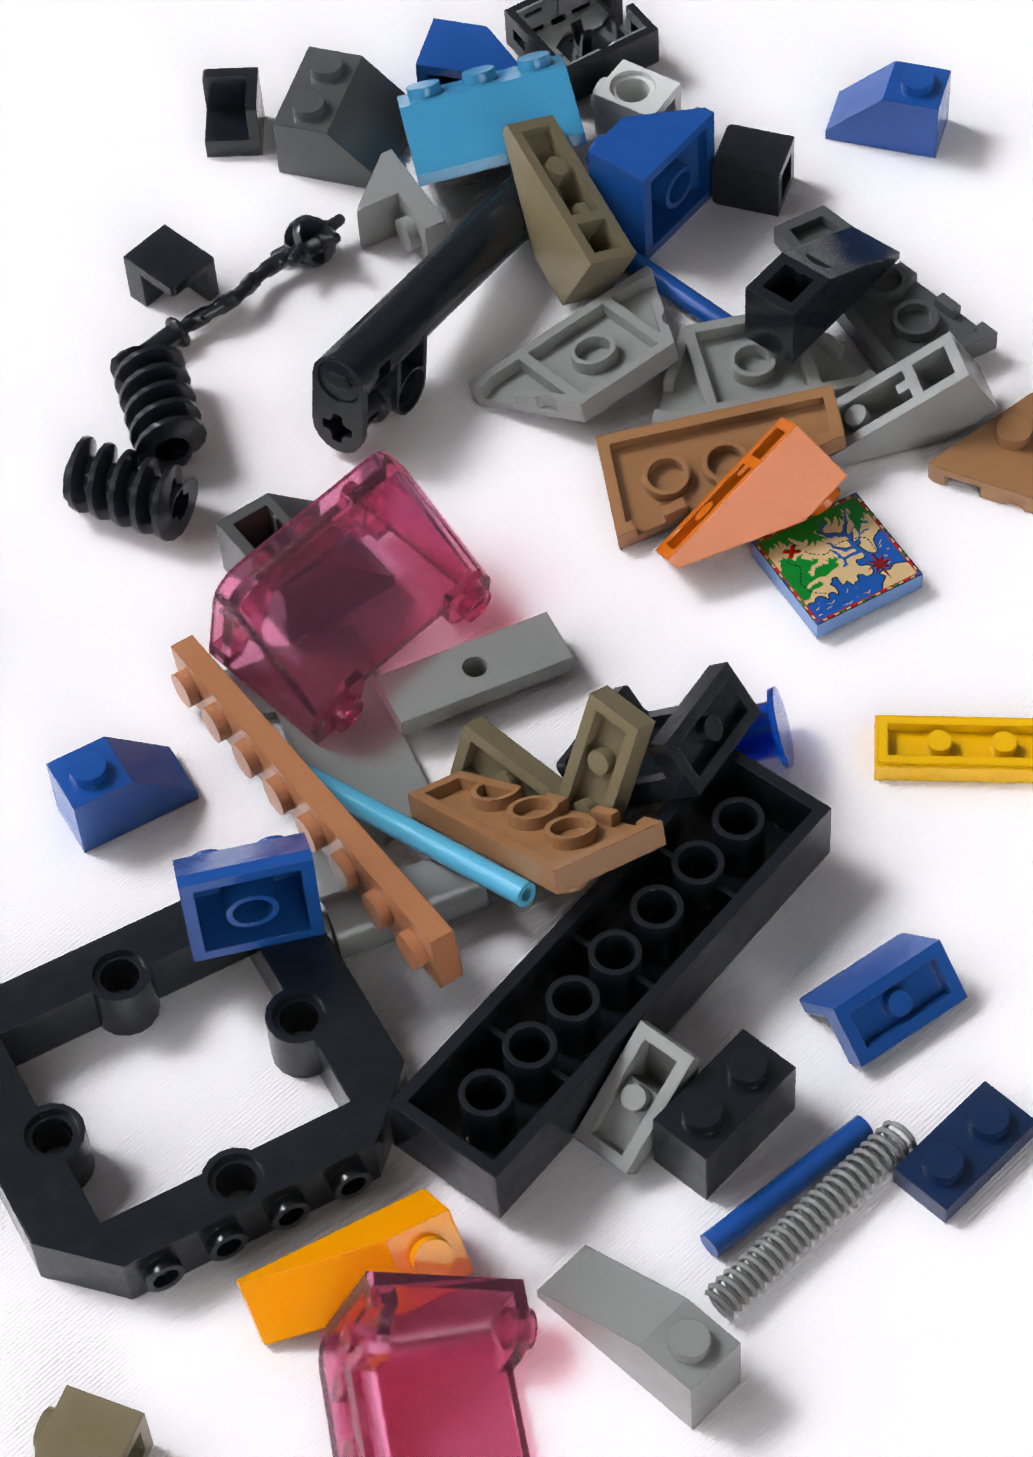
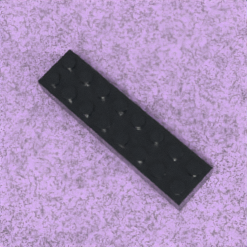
[388,748,832,1219]

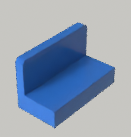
[799,933,968,1067]

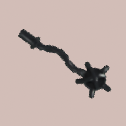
[140,214,345,348]

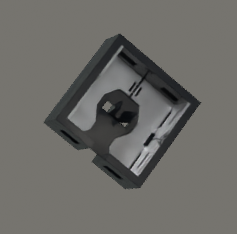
[504,0,659,102]

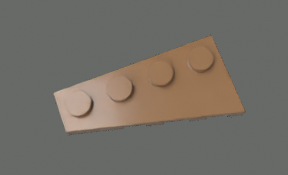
[595,385,846,550]
[407,770,666,895]

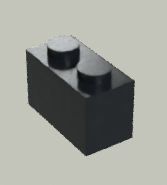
[653,1029,796,1200]

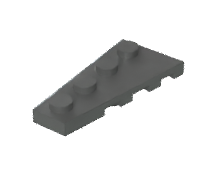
[774,205,998,373]

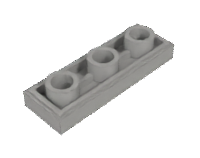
[375,612,574,736]

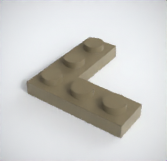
[450,685,656,882]

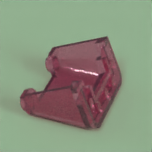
[209,450,492,745]
[318,1271,538,1457]

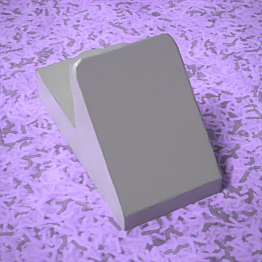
[357,149,447,260]
[573,1020,700,1175]

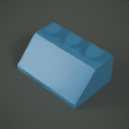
[397,50,587,187]

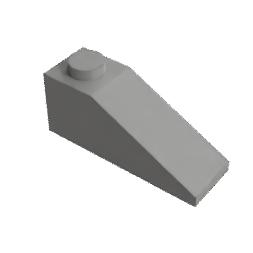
[828,331,999,467]
[537,1245,741,1429]

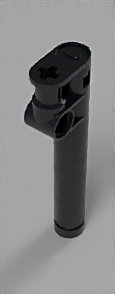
[312,174,529,453]

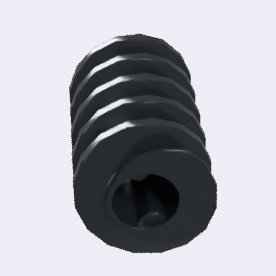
[110,344,207,475]
[62,435,199,541]

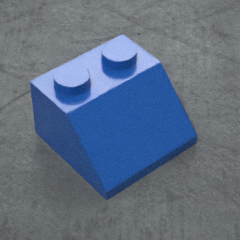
[586,107,714,259]
[172,832,325,962]

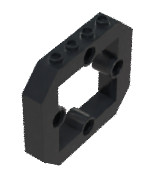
[0,900,408,1300]

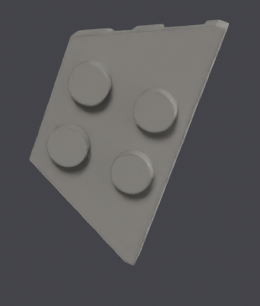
[468,265,679,423]
[652,314,877,424]

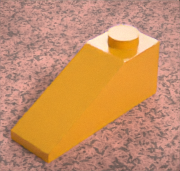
[236,1188,474,1345]

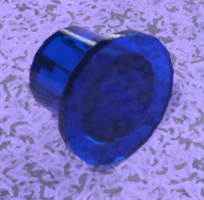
[735,686,794,769]

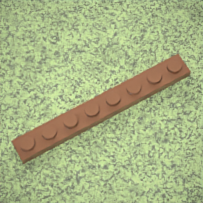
[171,635,464,988]

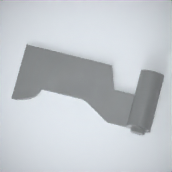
[224,626,489,959]

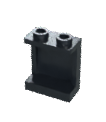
[556,662,761,808]

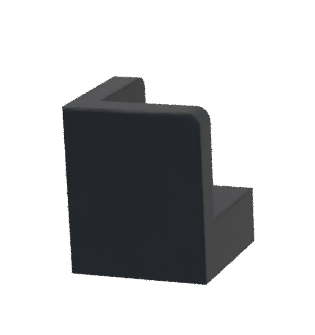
[202,67,265,157]
[712,124,795,217]
[123,224,219,307]

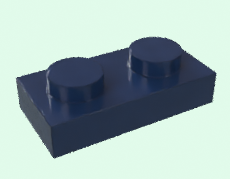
[893,1081,1033,1223]

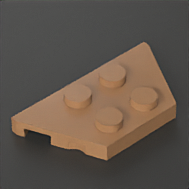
[928,392,1033,514]

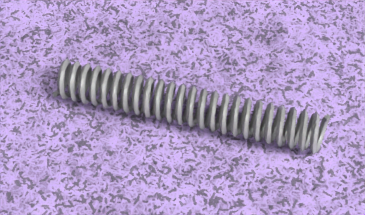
[704,1120,917,1319]

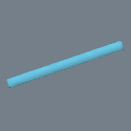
[304,761,536,907]

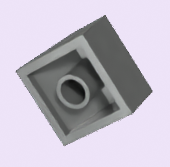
[273,46,408,188]

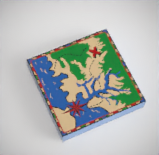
[752,492,923,639]

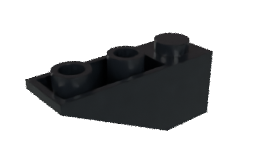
[745,226,900,364]

